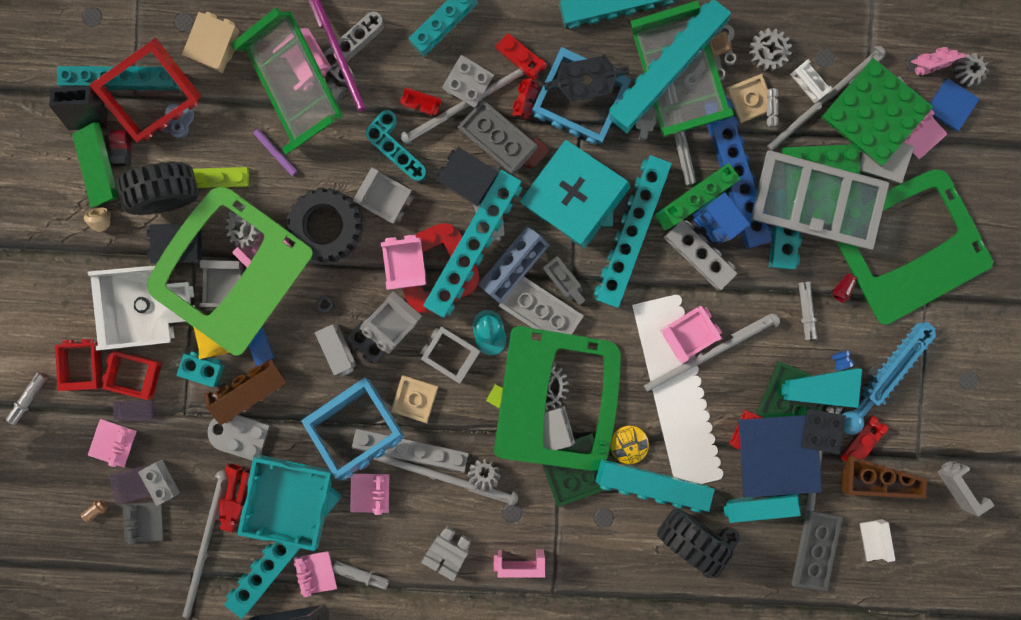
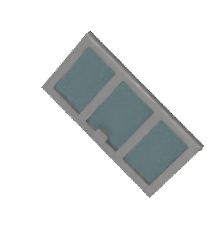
[751,150,889,250]

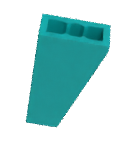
[782,368,862,408]
[724,494,801,523]

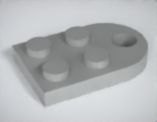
[208,415,271,461]

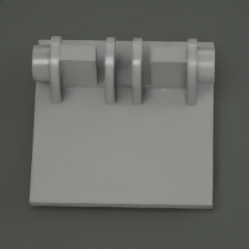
[442,55,494,108]

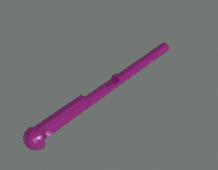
[309,0,366,112]

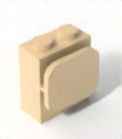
[182,12,239,73]

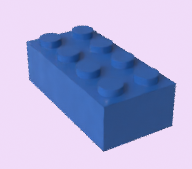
[692,193,750,244]

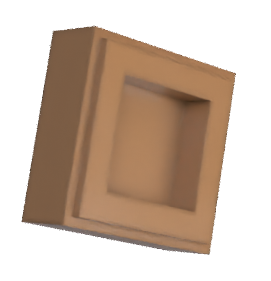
[709,31,732,57]

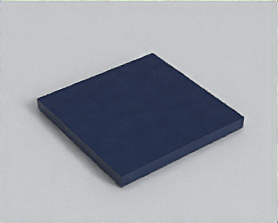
[738,415,822,498]

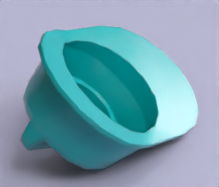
[473,310,506,355]

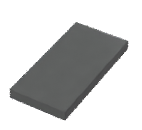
[457,100,539,176]
[791,510,843,592]

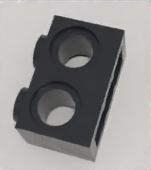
[346,321,387,364]

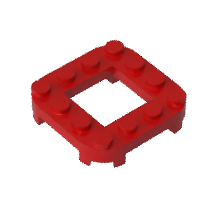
[401,223,479,313]

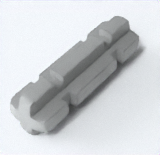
[767,88,779,127]

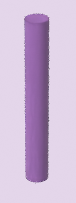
[253,129,297,176]

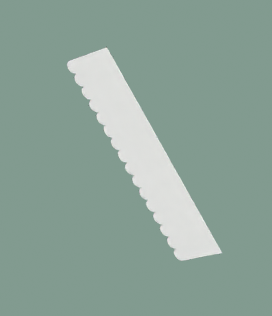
[632,295,723,484]

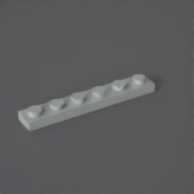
[352,429,468,473]

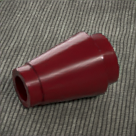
[832,273,857,303]

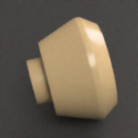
[84,207,111,232]

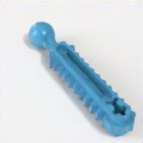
[842,322,936,435]

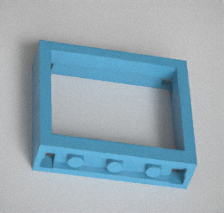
[532,47,631,145]
[301,377,405,481]

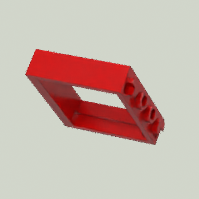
[90,37,201,143]

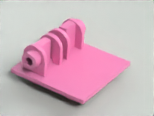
[911,47,966,76]
[903,109,947,159]
[88,419,137,468]
[350,474,390,515]
[293,551,337,597]

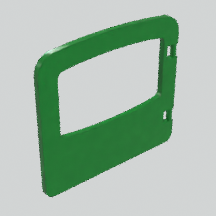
[836,169,993,325]
[494,326,621,471]

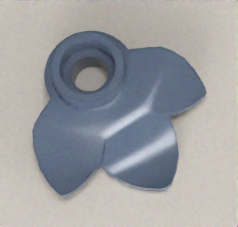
[157,103,194,138]

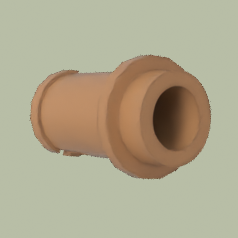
[81,499,107,523]

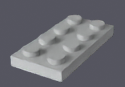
[499,276,583,335]

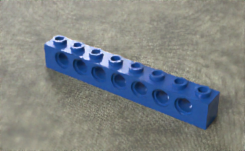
[700,94,773,249]

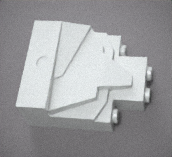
[88,266,195,350]

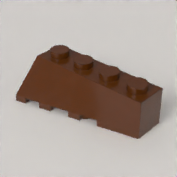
[204,359,287,426]
[842,455,927,499]

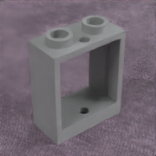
[314,324,357,377]
[420,326,481,384]

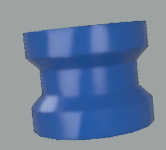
[831,350,855,370]

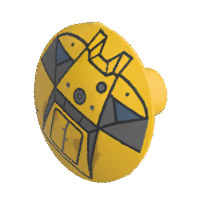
[610,426,649,464]

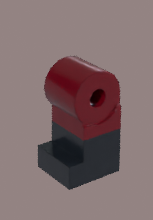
[108,129,132,166]

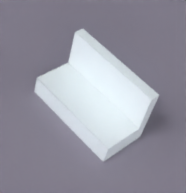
[860,519,895,562]

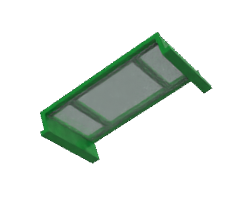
[630,0,734,138]
[231,8,344,155]

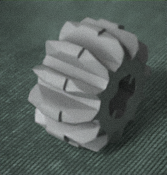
[954,53,990,87]
[467,459,501,493]

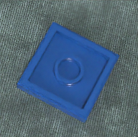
[929,78,979,132]

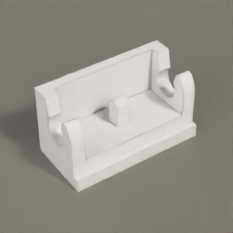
[790,59,833,103]

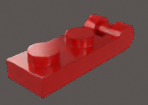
[495,33,548,81]
[840,415,889,462]

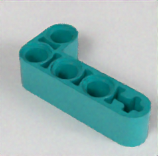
[365,110,427,183]

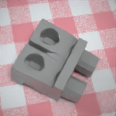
[421,526,471,581]

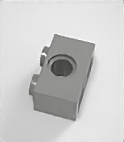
[138,460,180,506]

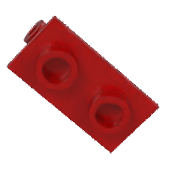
[512,78,540,120]
[400,87,442,116]

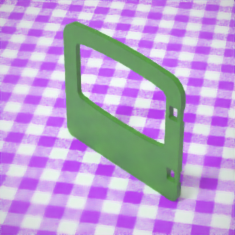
[147,187,313,356]

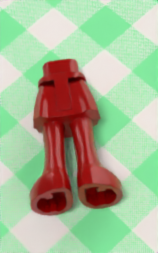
[219,463,251,533]

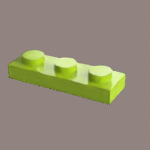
[193,167,249,189]

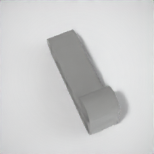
[324,12,384,86]

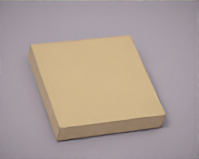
[725,74,768,124]
[391,375,439,423]

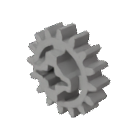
[749,28,792,71]
[225,206,263,247]

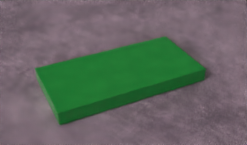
[72,123,119,208]

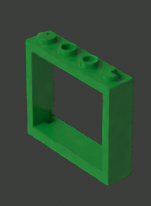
[653,163,740,231]

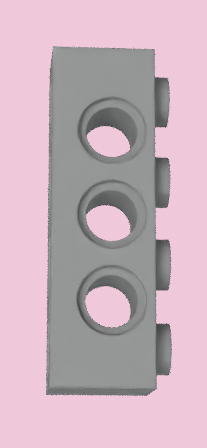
[663,220,737,290]

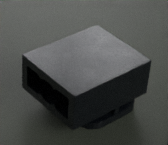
[49,86,108,131]
[436,147,498,207]
[147,224,202,264]

